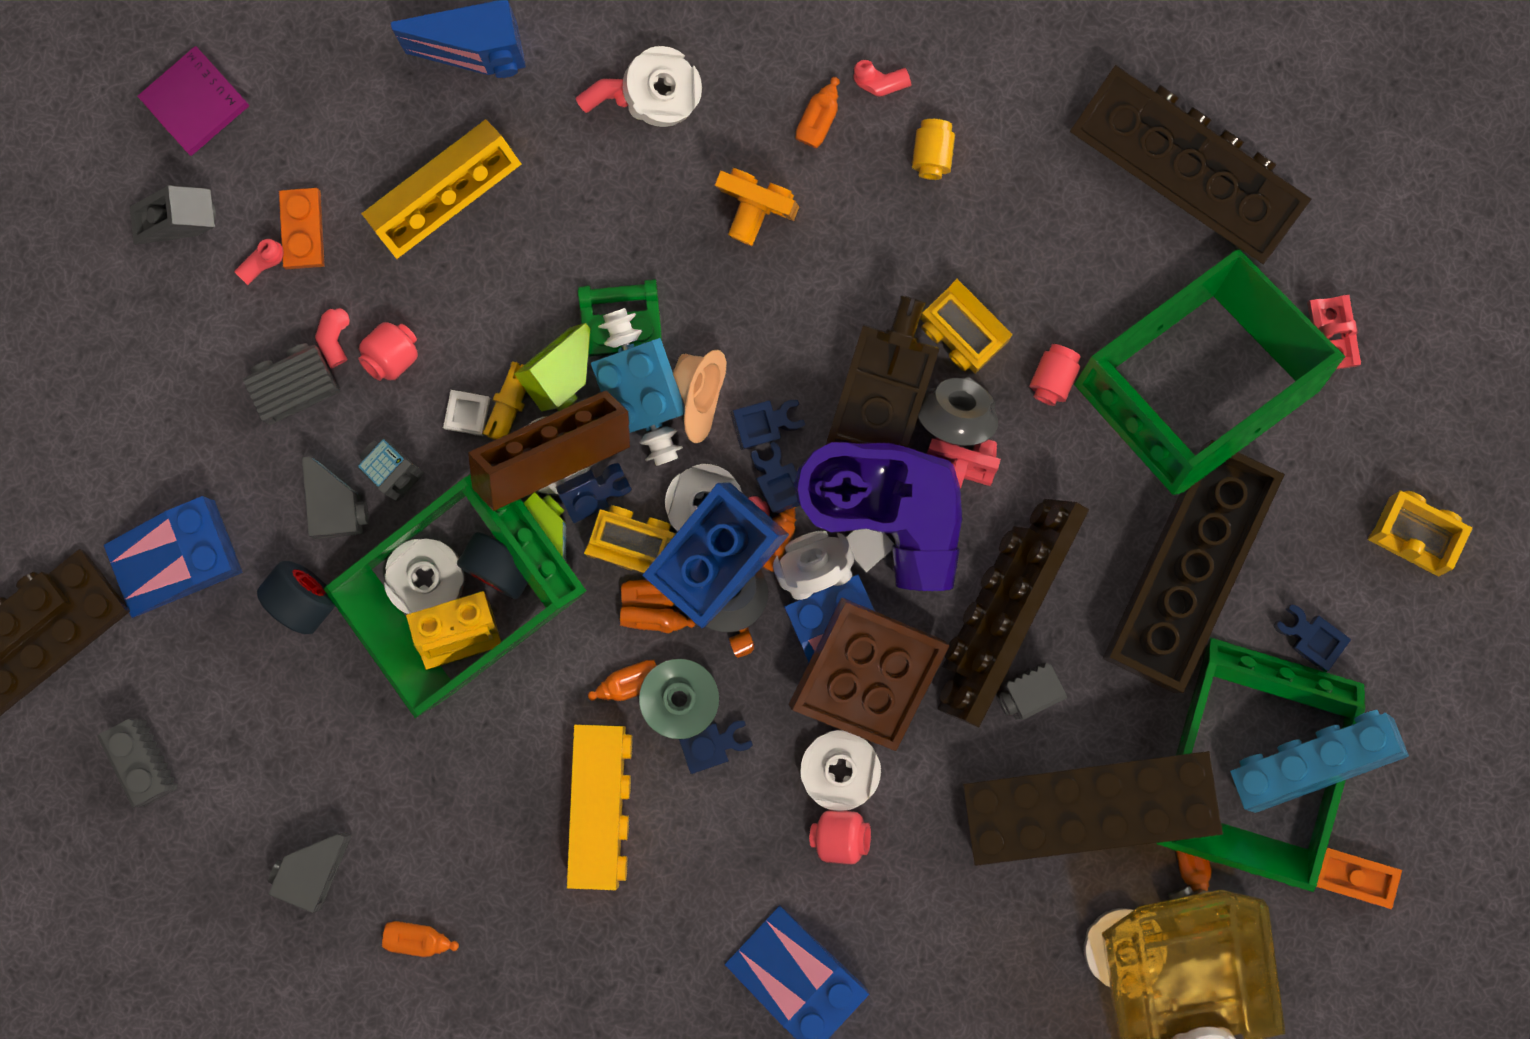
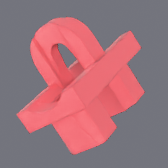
[1307,295,1361,369]
[926,437,1001,488]

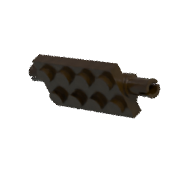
[826,295,939,531]

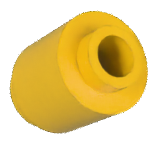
[912,119,955,180]

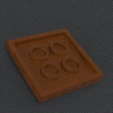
[788,597,950,751]

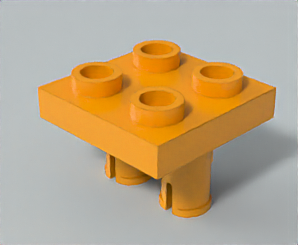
[715,168,800,246]

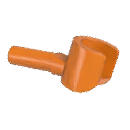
[729,627,754,658]

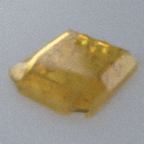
[1102,890,1286,1039]

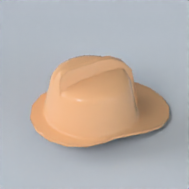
[673,350,727,443]

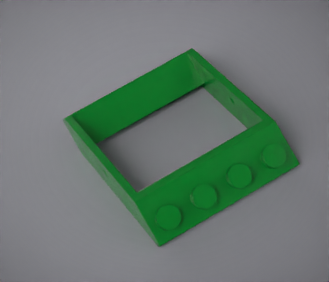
[1074,250,1345,495]
[324,474,586,719]
[1156,637,1365,892]

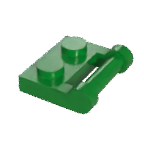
[578,279,663,357]

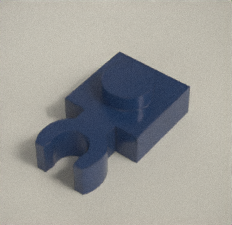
[730,400,805,450]
[751,442,800,517]
[556,463,632,523]
[1273,605,1352,672]
[679,721,753,774]

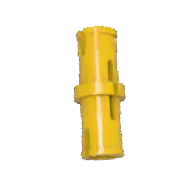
[482,361,526,440]

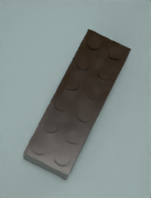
[1102,440,1285,694]
[963,751,1223,866]

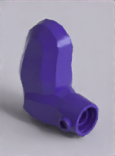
[794,442,962,591]

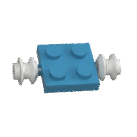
[591,308,685,466]

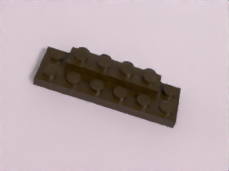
[1070,65,1312,265]
[938,499,1089,728]
[0,549,130,716]

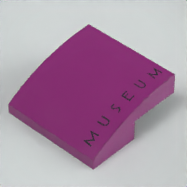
[137,46,250,156]

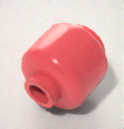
[358,322,418,381]
[809,810,871,865]

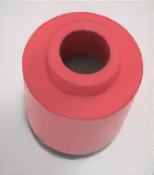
[1029,344,1081,406]

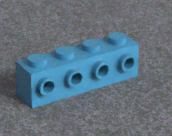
[1230,710,1409,813]

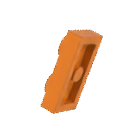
[279,188,325,269]
[1316,848,1402,909]

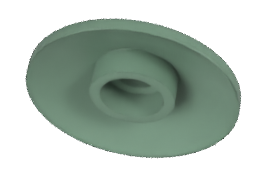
[639,659,719,739]

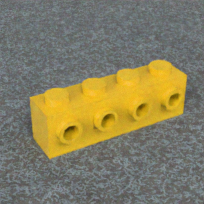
[361,119,522,259]
[567,725,632,890]

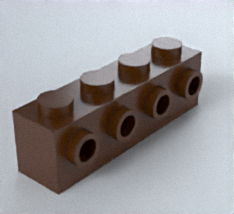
[468,390,630,511]

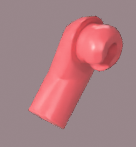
[315,308,350,368]

